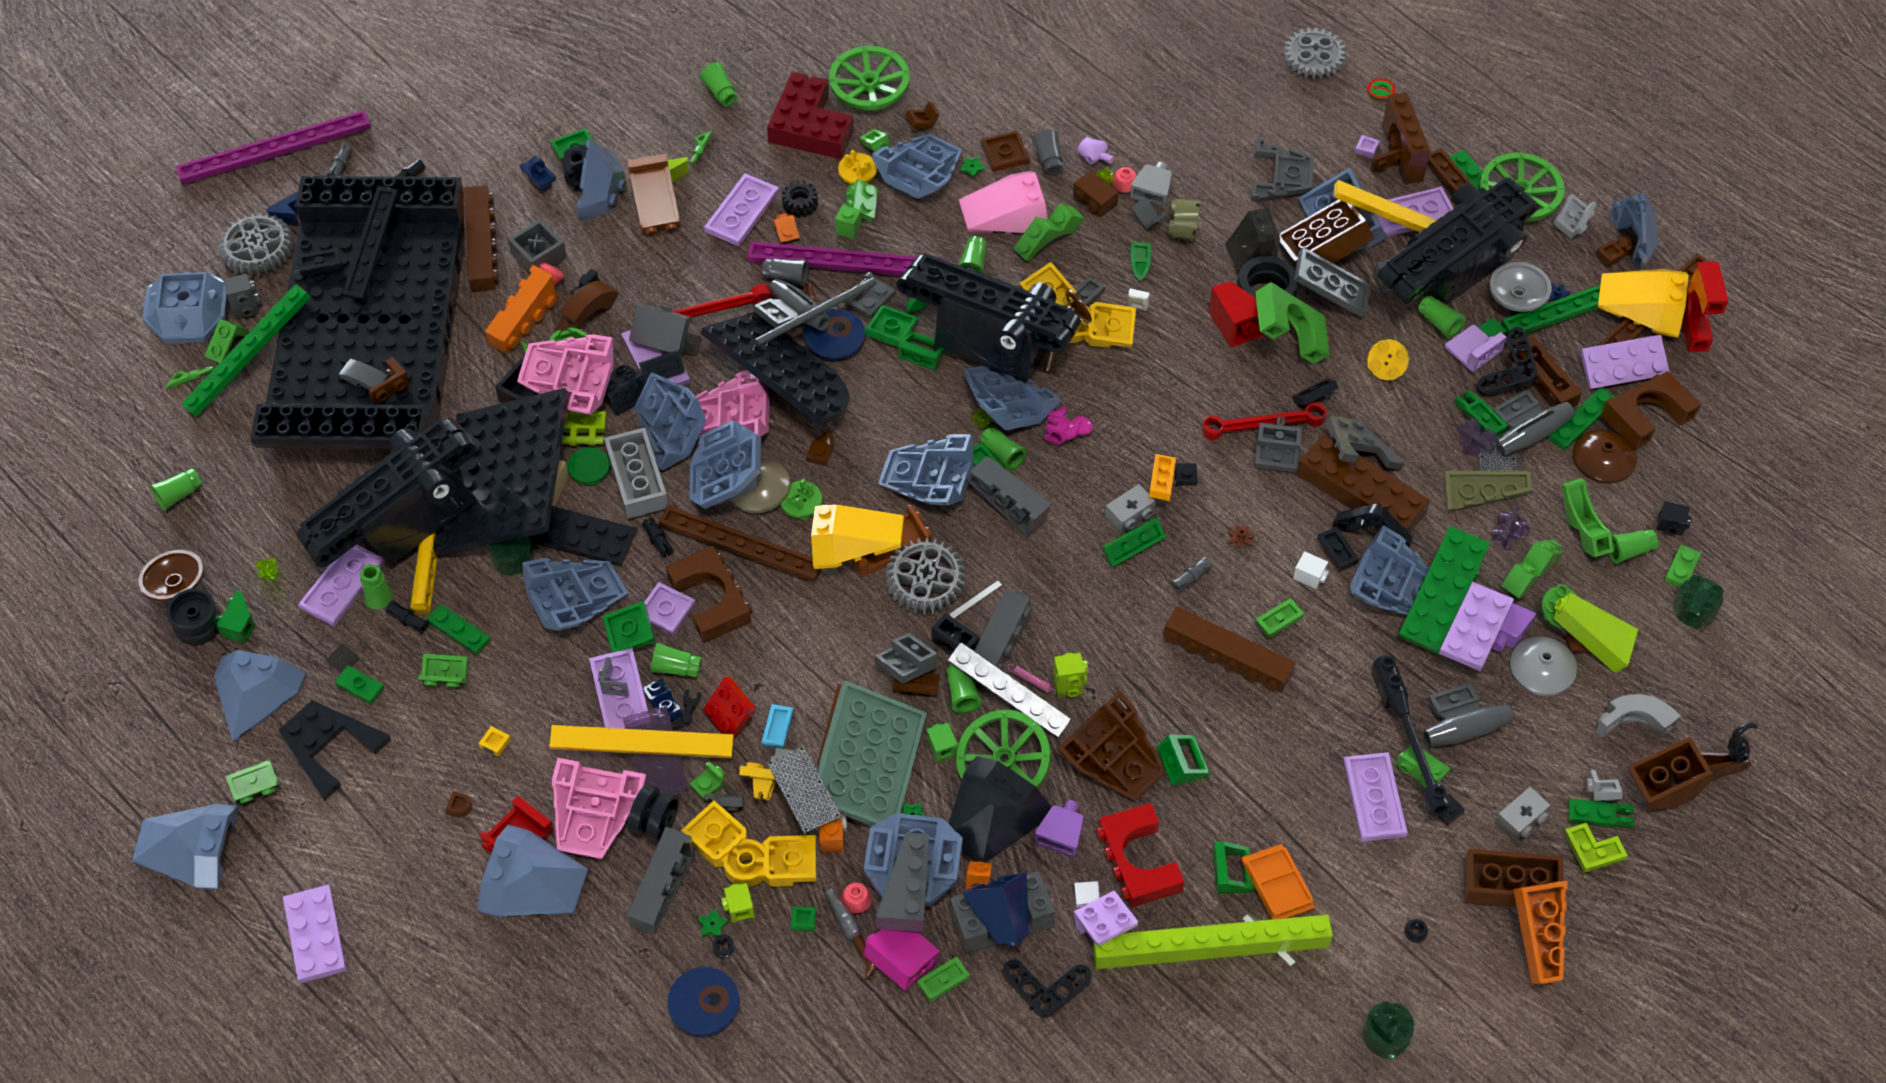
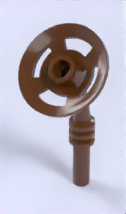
[1044,288,1092,371]

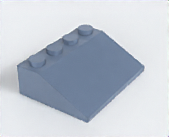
[1298,167,1388,252]

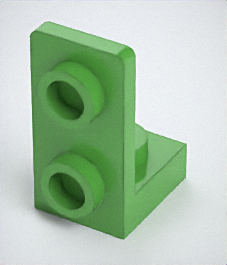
[205,319,249,363]

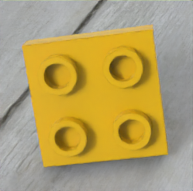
[739,762,777,801]

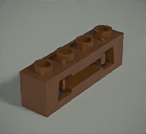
[1509,335,1582,407]

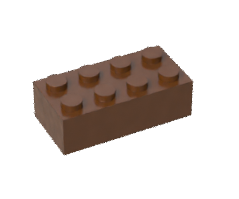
[1464,849,1564,907]

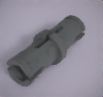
[327,144,352,176]
[1171,557,1212,593]

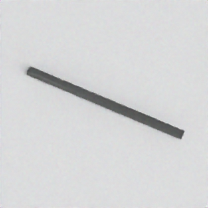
[754,277,877,346]

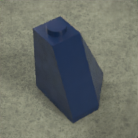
[963,873,1029,946]

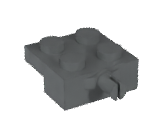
[1254,417,1302,473]
[874,633,938,684]

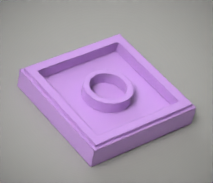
[645,582,696,636]

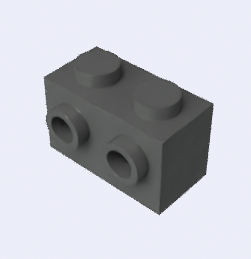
[223,274,262,320]

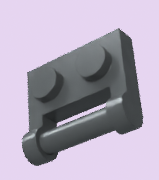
[843,272,895,320]

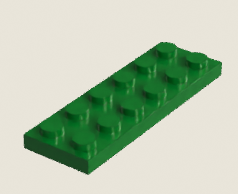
[1398,526,1490,655]

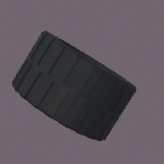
[1237,256,1299,298]

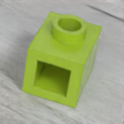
[721,883,755,923]

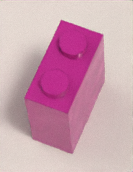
[863,929,940,991]

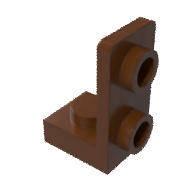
[1370,132,1402,173]
[368,357,410,405]

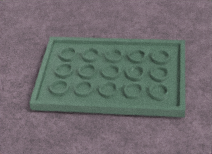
[817,680,927,826]

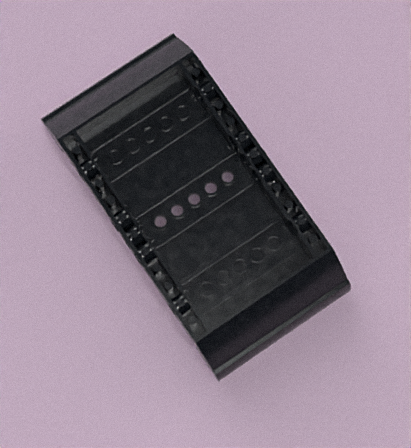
[250,176,465,449]

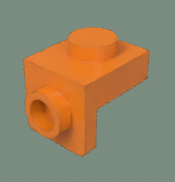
[772,213,800,244]

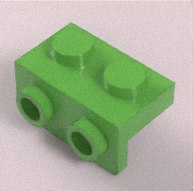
[845,179,878,222]
[418,654,469,687]
[226,760,280,804]

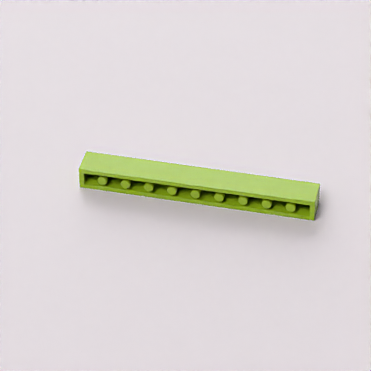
[1093,915,1333,969]

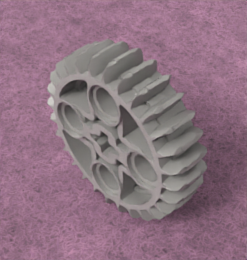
[218,212,294,279]
[886,537,966,616]

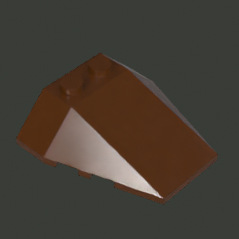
[1057,691,1165,802]

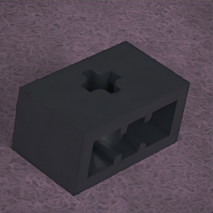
[931,613,980,655]

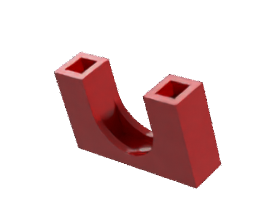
[1682,261,1729,352]
[1096,803,1185,908]

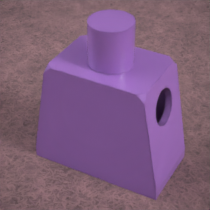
[1492,603,1536,651]
[1034,800,1084,858]

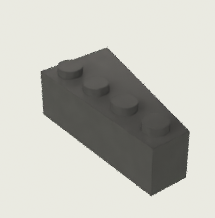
[967,456,1052,538]
[974,588,1033,671]
[626,827,695,935]
[876,833,929,932]

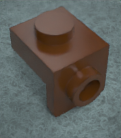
[905,102,940,129]

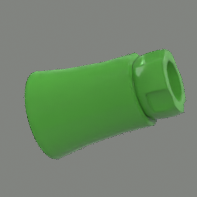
[700,62,738,107]
[958,236,986,274]
[1418,296,1466,339]
[980,427,1027,472]
[150,469,203,511]
[1607,530,1658,564]
[360,564,394,609]
[651,642,702,677]
[947,664,982,714]

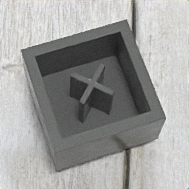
[508,219,567,274]

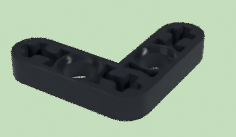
[1477,327,1538,396]
[1333,504,1413,548]
[1003,960,1092,1018]

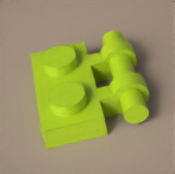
[562,411,607,447]

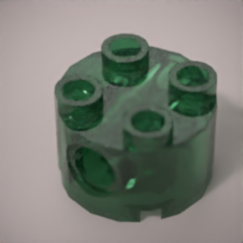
[488,536,534,576]
[1673,575,1724,628]
[1362,1001,1415,1059]

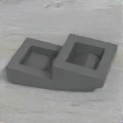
[338,359,388,390]

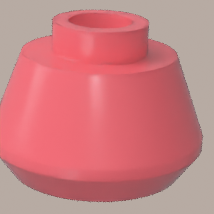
[1112,167,1137,193]
[539,262,564,286]
[840,883,872,914]

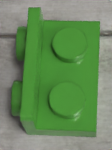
[1396,745,1450,787]

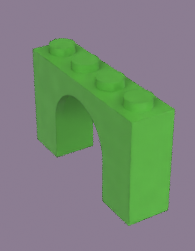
[1256,282,1330,364]

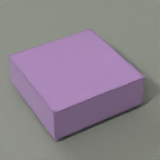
[1355,135,1380,158]

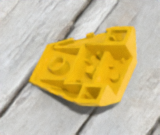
[1598,269,1689,338]
[811,505,904,569]

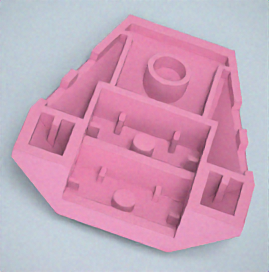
[959,171,1048,235]
[517,334,613,415]
[696,370,770,439]
[552,758,647,859]

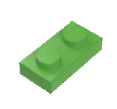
[1664,545,1701,590]
[1255,598,1304,639]
[917,956,970,1003]

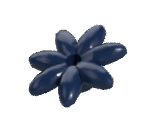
[1548,283,1571,301]

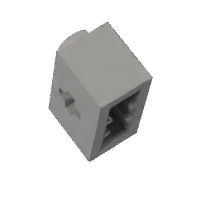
[1105,484,1155,534]
[1495,787,1551,842]

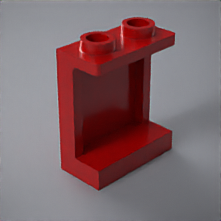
[479,796,554,854]

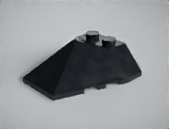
[949,756,1052,863]

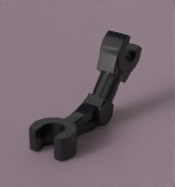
[655,689,701,731]

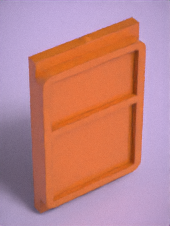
[1241,844,1316,920]

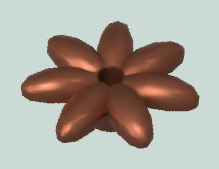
[1228,524,1255,548]

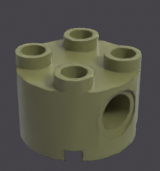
[1168,198,1200,240]

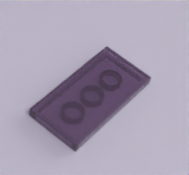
[622,706,689,794]

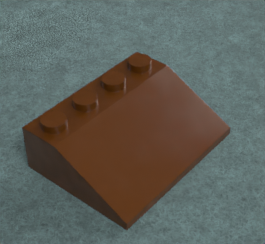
[1276,200,1375,268]

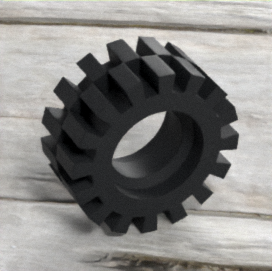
[782,180,818,218]

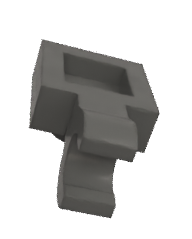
[704,793,744,811]

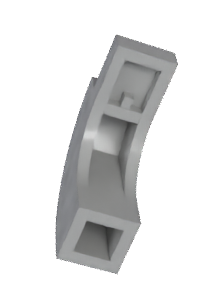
[1596,694,1681,739]

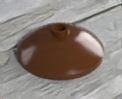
[1573,429,1637,484]
[138,550,204,602]

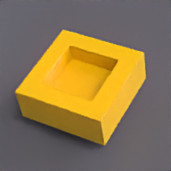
[479,726,511,757]

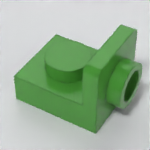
[859,129,891,154]
[689,761,725,802]

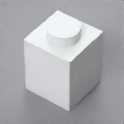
[1293,551,1329,589]

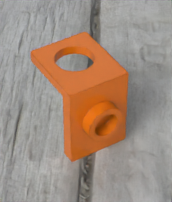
[965,861,993,891]

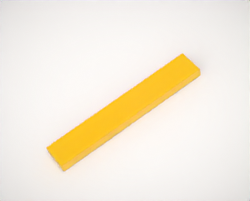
[1334,180,1437,232]

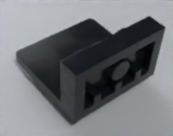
[605,365,646,415]

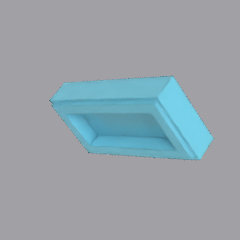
[761,704,794,749]

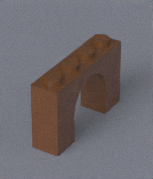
[1382,92,1430,185]
[1601,371,1701,450]
[666,546,753,643]

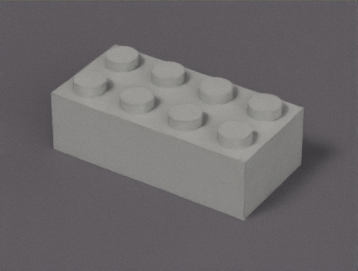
[604,427,668,519]

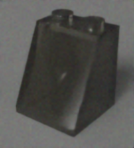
[1225,208,1280,276]

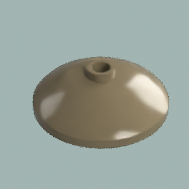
[731,460,791,513]

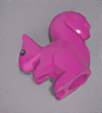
[1044,407,1093,446]

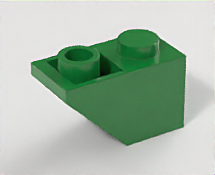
[217,590,255,644]

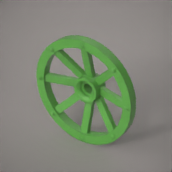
[829,46,910,110]
[1480,153,1564,221]
[956,710,1051,789]

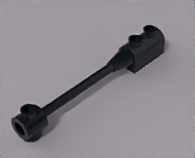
[1371,655,1452,817]

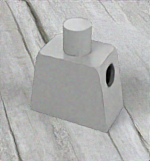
[1130,162,1172,208]

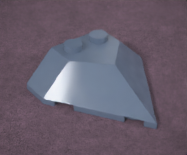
[577,139,627,221]
[1609,193,1659,271]
[214,650,306,744]

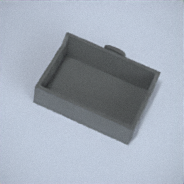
[629,304,692,354]

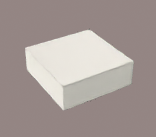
[1127,289,1150,311]
[1074,881,1099,908]

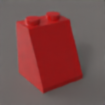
[1209,281,1266,348]

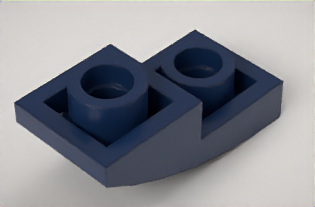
[642,679,683,723]

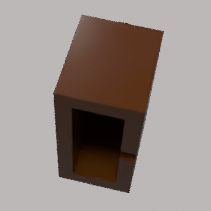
[1073,170,1118,217]

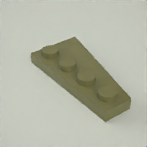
[1444,471,1532,513]

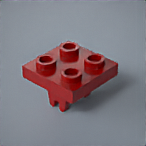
[703,677,756,740]

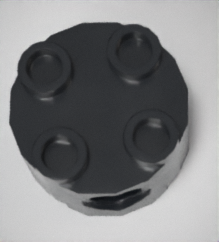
[560,145,588,192]

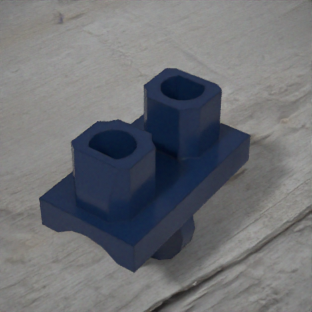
[520,155,556,192]

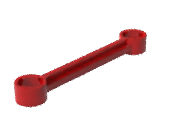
[672,284,773,318]
[1202,403,1326,440]

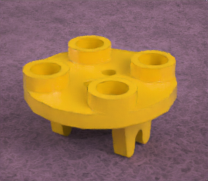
[838,150,877,184]
[1368,339,1409,380]

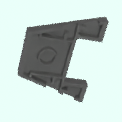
[1251,138,1314,201]
[1326,416,1405,470]

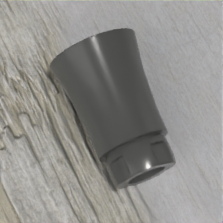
[1032,129,1063,176]
[762,258,809,287]

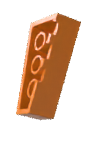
[485,265,557,354]
[1513,881,1568,984]

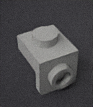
[1586,770,1622,801]

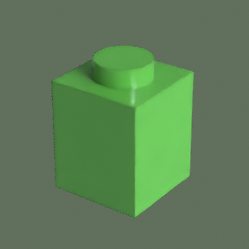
[835,205,862,240]
[927,723,958,762]

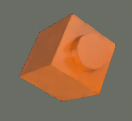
[820,819,844,853]

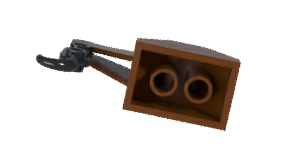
[1628,722,1758,809]

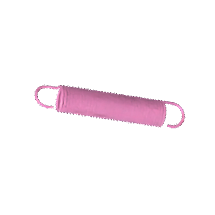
[1008,664,1056,694]

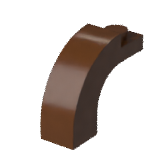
[555,281,620,331]

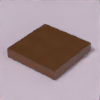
[981,131,1030,172]

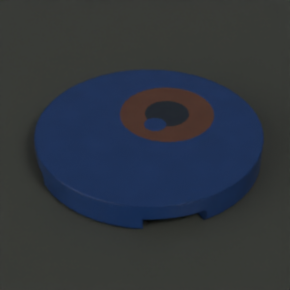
[804,309,865,362]
[667,967,740,1037]

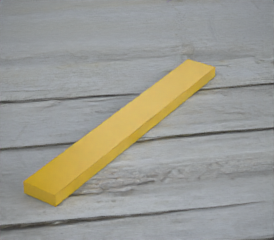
[550,725,733,759]

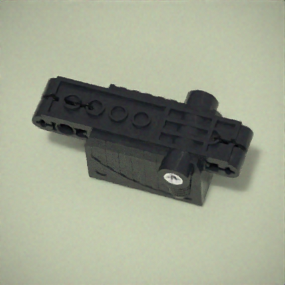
[1377,177,1539,305]
[896,253,1082,382]
[297,418,477,567]

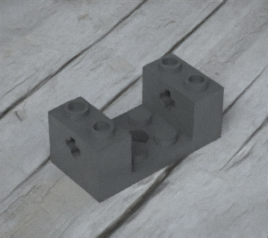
[950,871,1055,955]

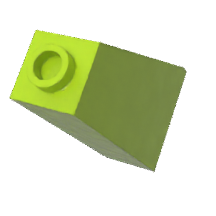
[1554,593,1638,673]

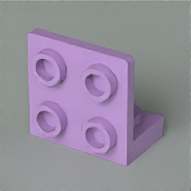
[1445,325,1506,372]
[1074,891,1138,946]

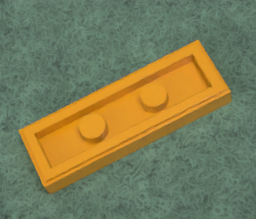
[1149,454,1176,501]

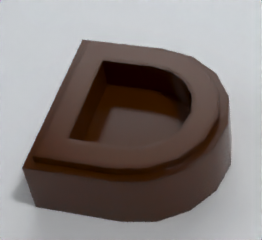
[445,791,472,817]

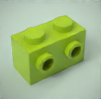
[1053,653,1088,698]

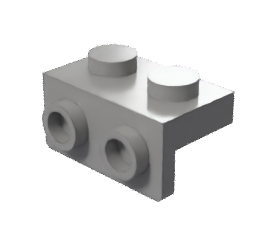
[1553,194,1597,238]

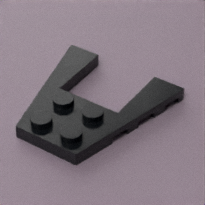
[279,700,391,801]

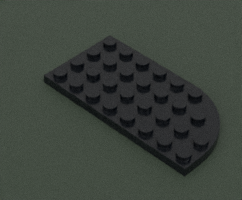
[701,312,849,426]

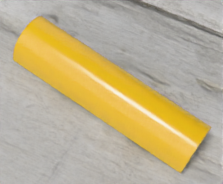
[410,532,438,614]

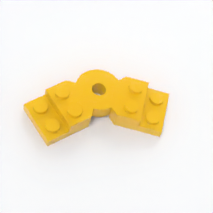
[1019,262,1136,348]
[681,801,816,887]

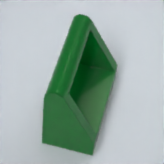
[898,331,947,371]
[1157,735,1211,785]
[1213,841,1255,894]

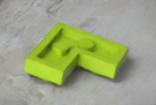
[1564,823,1628,873]

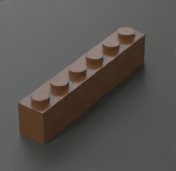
[464,185,499,292]
[1163,606,1296,693]

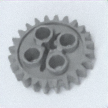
[1283,27,1346,79]

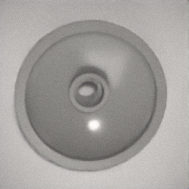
[1490,262,1552,312]
[1510,637,1577,696]

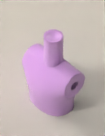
[1077,137,1114,165]

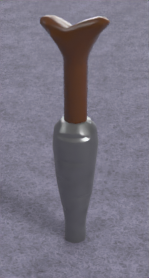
[825,889,878,980]

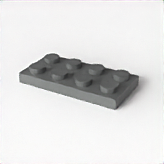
[1294,247,1371,317]

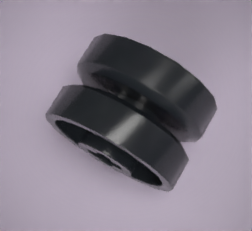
[166,588,220,645]
[627,784,679,842]

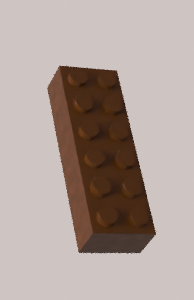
[1297,434,1430,534]

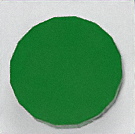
[568,447,611,486]

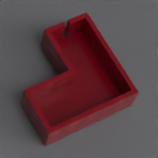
[767,72,854,159]

